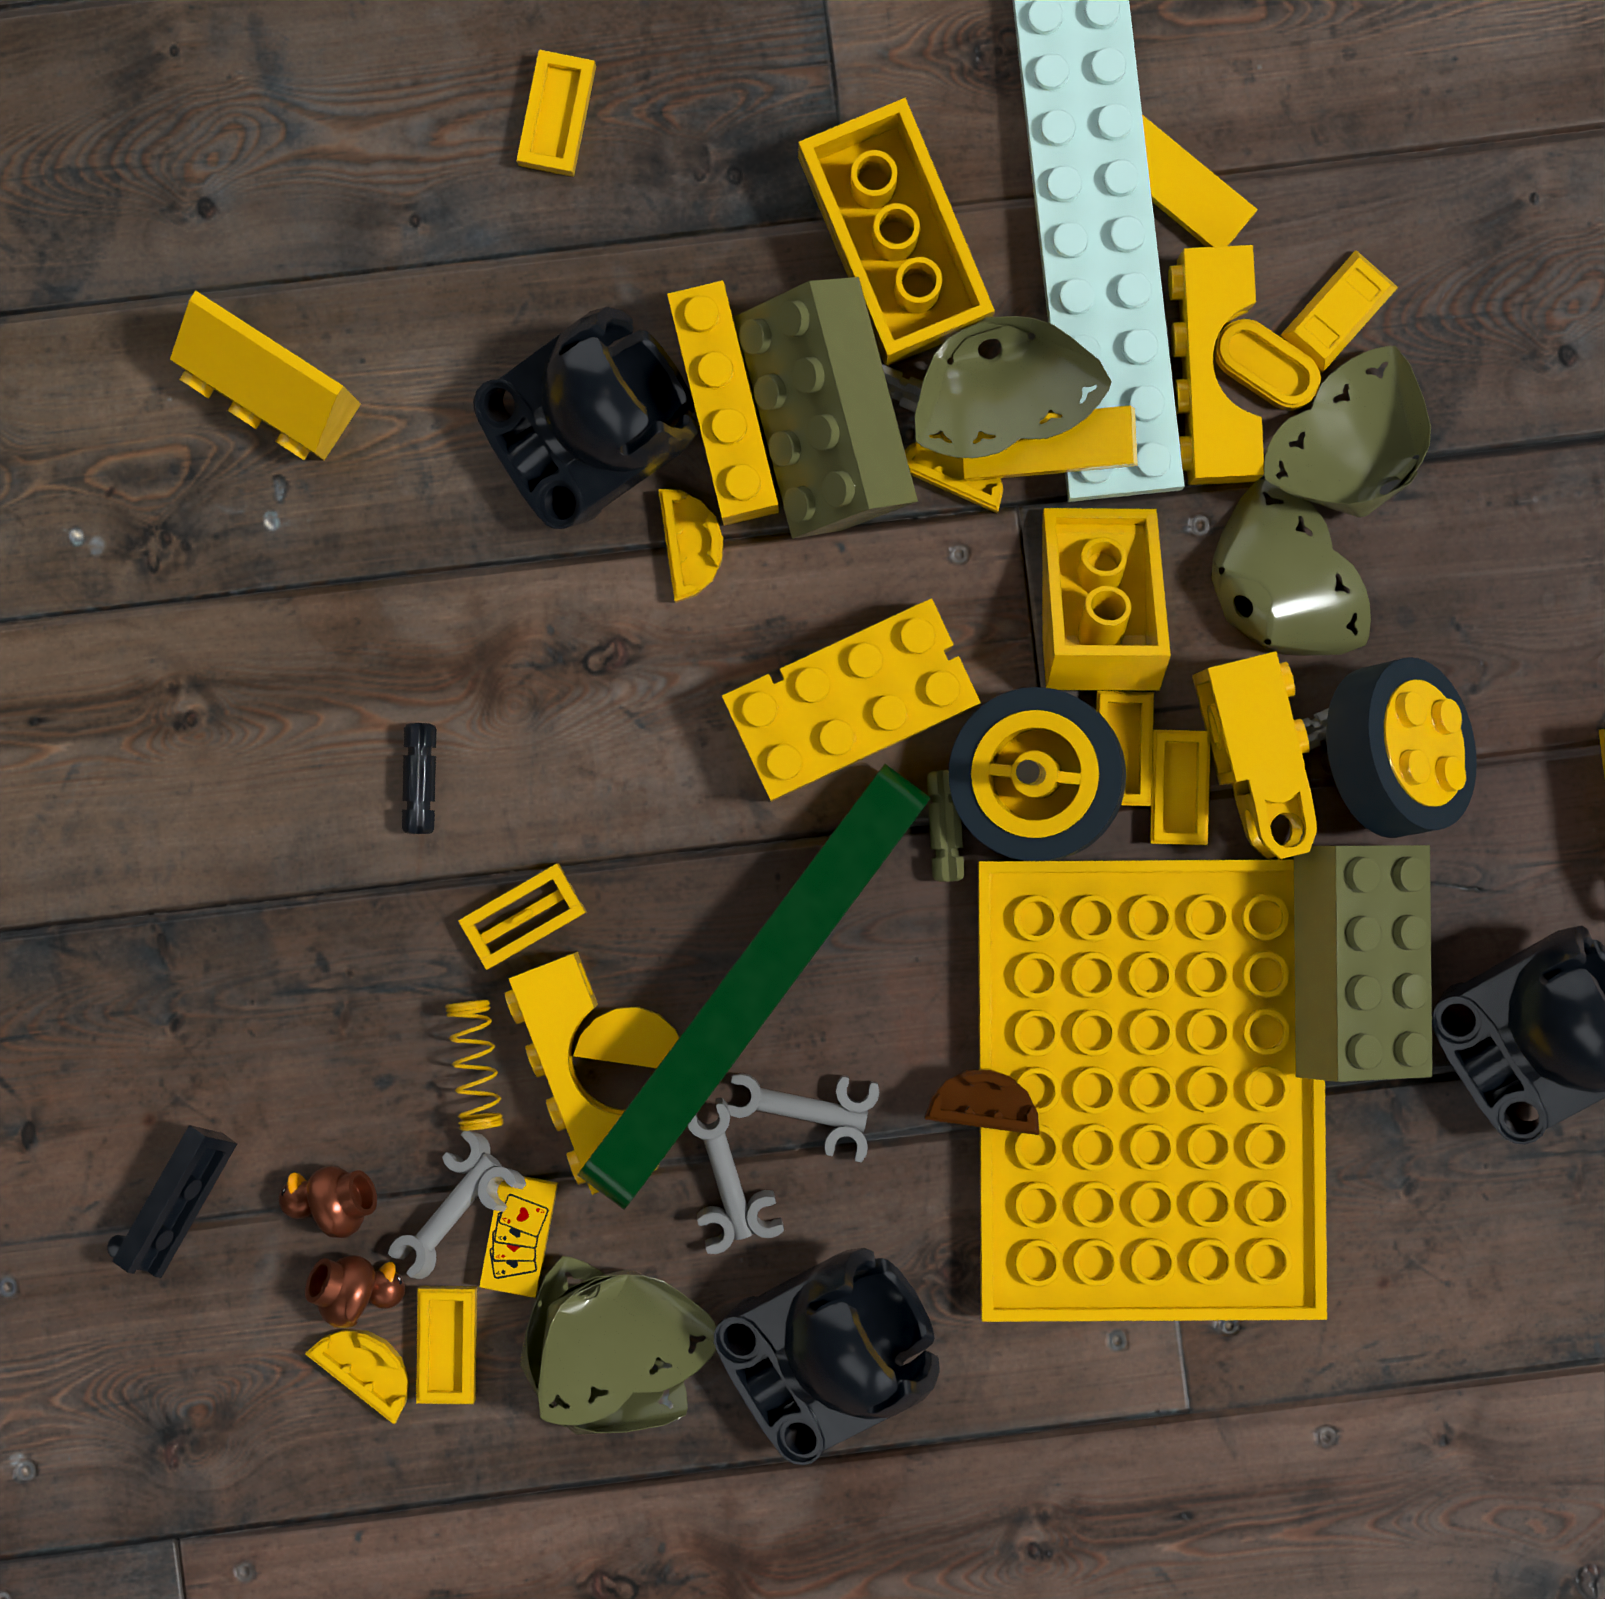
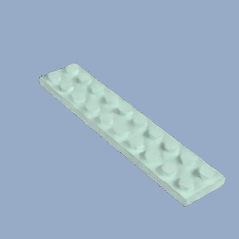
[1012,0,1184,502]

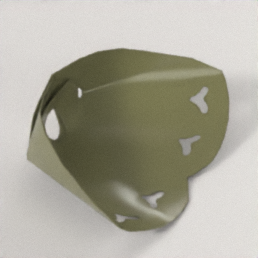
[914,316,1112,458]
[1264,346,1431,518]
[1212,480,1371,656]
[520,1256,688,1435]
[538,1269,717,1425]

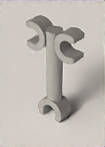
[727,1073,879,1163]
[688,1097,784,1254]
[388,1131,526,1279]

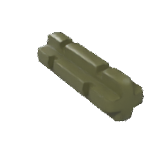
[927,770,964,882]

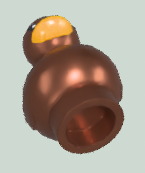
[279,1166,377,1238]
[305,1255,405,1328]

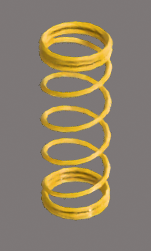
[445,1000,504,1131]

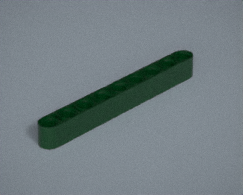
[577,764,931,1210]

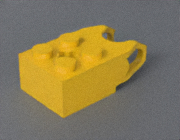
[1192,651,1317,859]

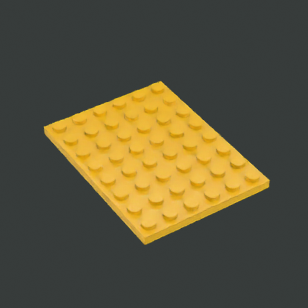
[978,860,1327,1322]

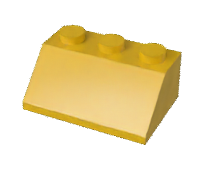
[170,290,361,461]

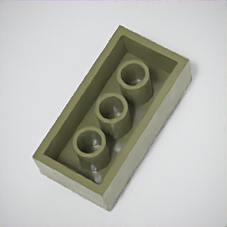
[734,277,918,539]
[1294,845,1432,1082]

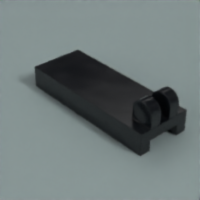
[107,1125,237,1278]

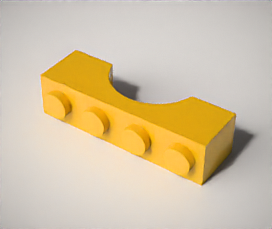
[1168,245,1264,485]
[667,280,779,526]
[504,952,660,1195]

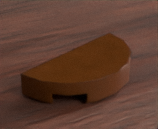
[924,1068,1039,1135]

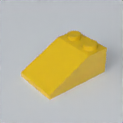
[1042,508,1171,691]

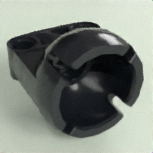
[473,307,698,529]
[1432,925,1605,1145]
[714,1248,940,1465]

